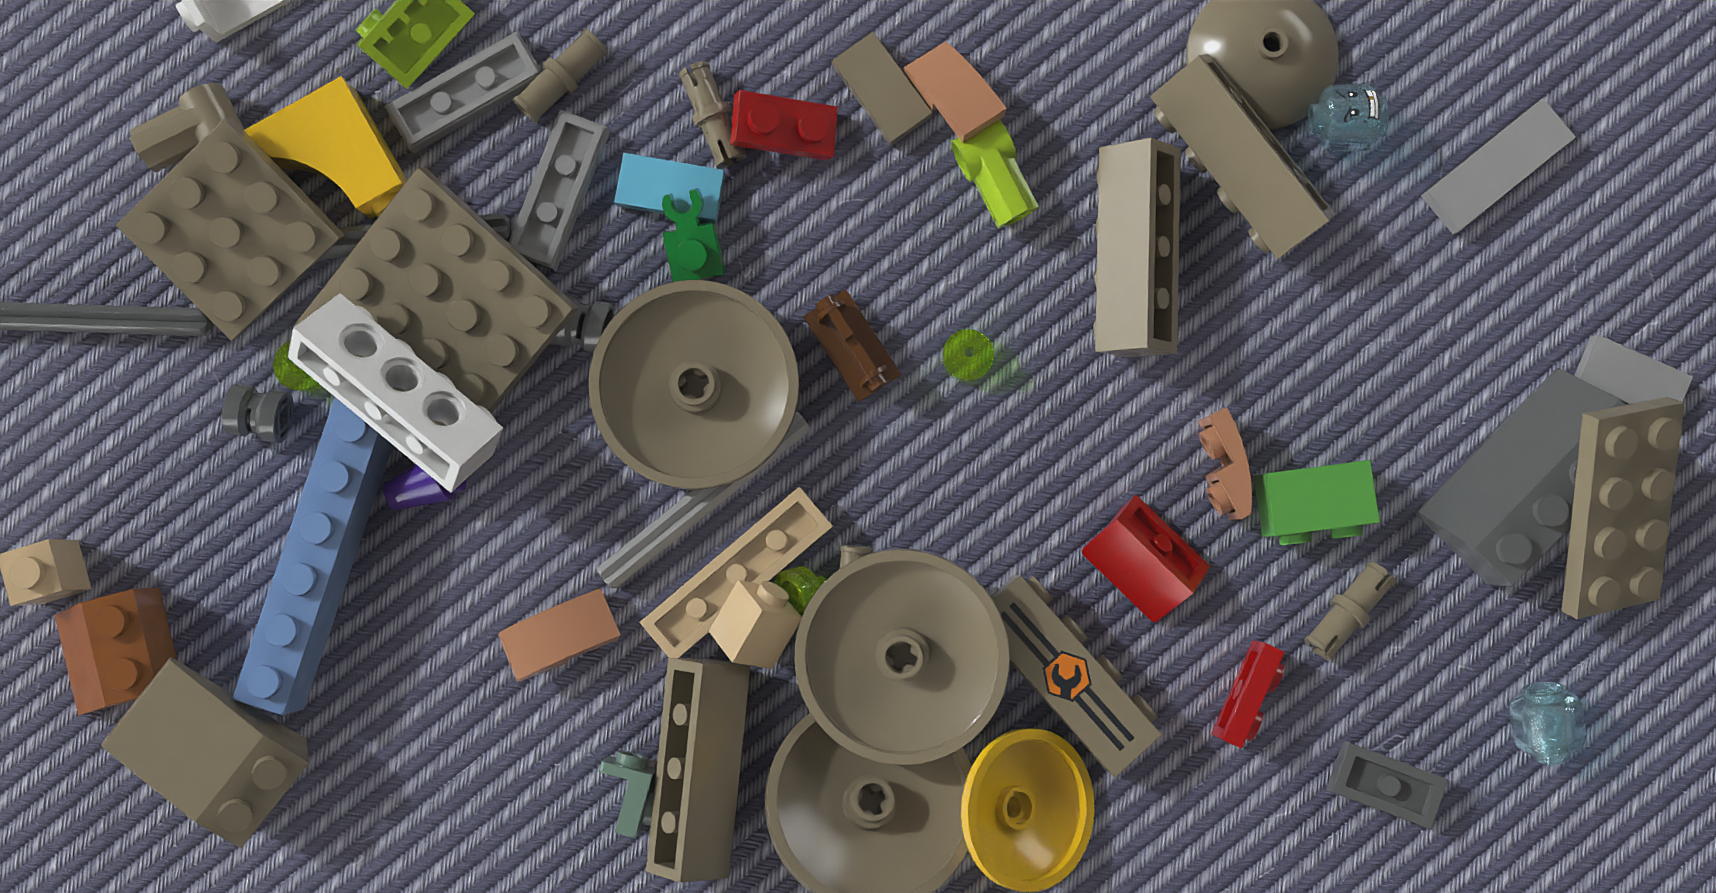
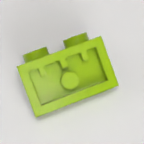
[355,0,475,89]

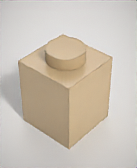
[0,539,92,606]
[709,580,802,669]

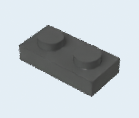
[1326,740,1448,829]

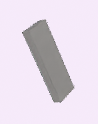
[385,31,542,154]
[1421,98,1576,234]
[508,110,610,272]

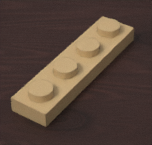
[639,487,833,658]

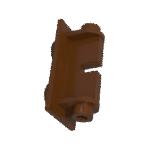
[803,289,902,403]

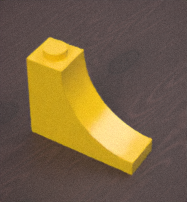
[244,76,407,219]

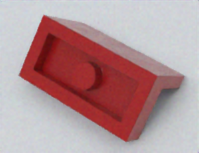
[1081,495,1211,622]

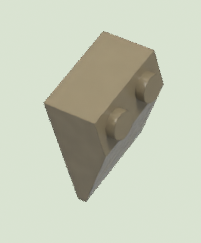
[101,657,309,848]

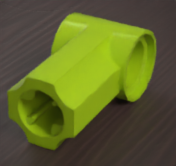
[951,120,1039,229]

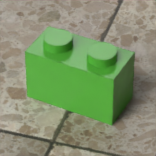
[1253,460,1380,545]

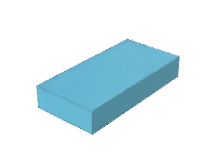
[614,153,725,223]

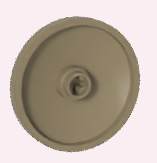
[589,280,799,490]
[794,548,1010,765]
[765,713,972,893]

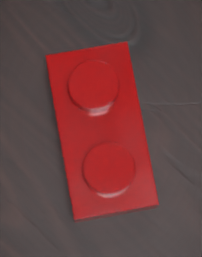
[730,90,838,161]
[1211,640,1285,749]

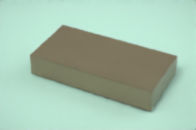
[832,32,932,146]

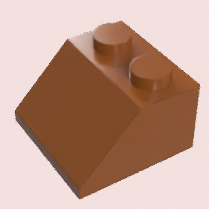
[55,588,177,716]

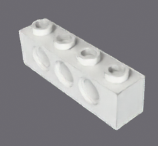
[288,293,503,493]

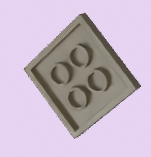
[116,118,345,341]

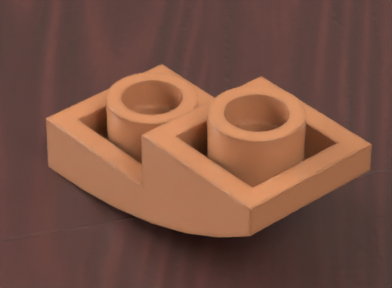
[903,41,1007,143]
[1198,407,1252,520]
[498,588,620,683]

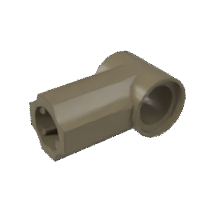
[130,83,244,172]

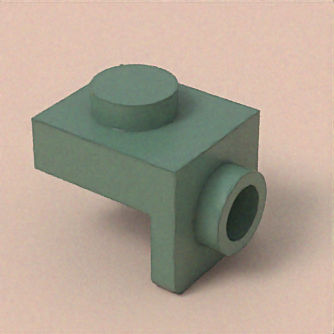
[599,750,657,838]

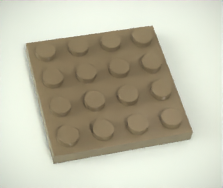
[295,167,579,426]

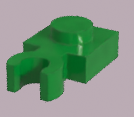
[662,188,726,282]

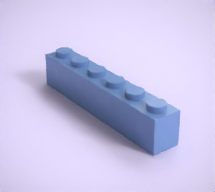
[232,397,393,715]

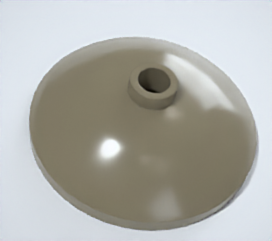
[1185,0,1338,131]

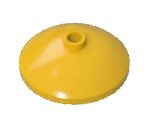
[961,728,1094,892]

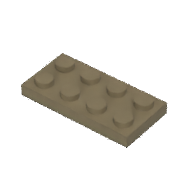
[1562,397,1685,619]

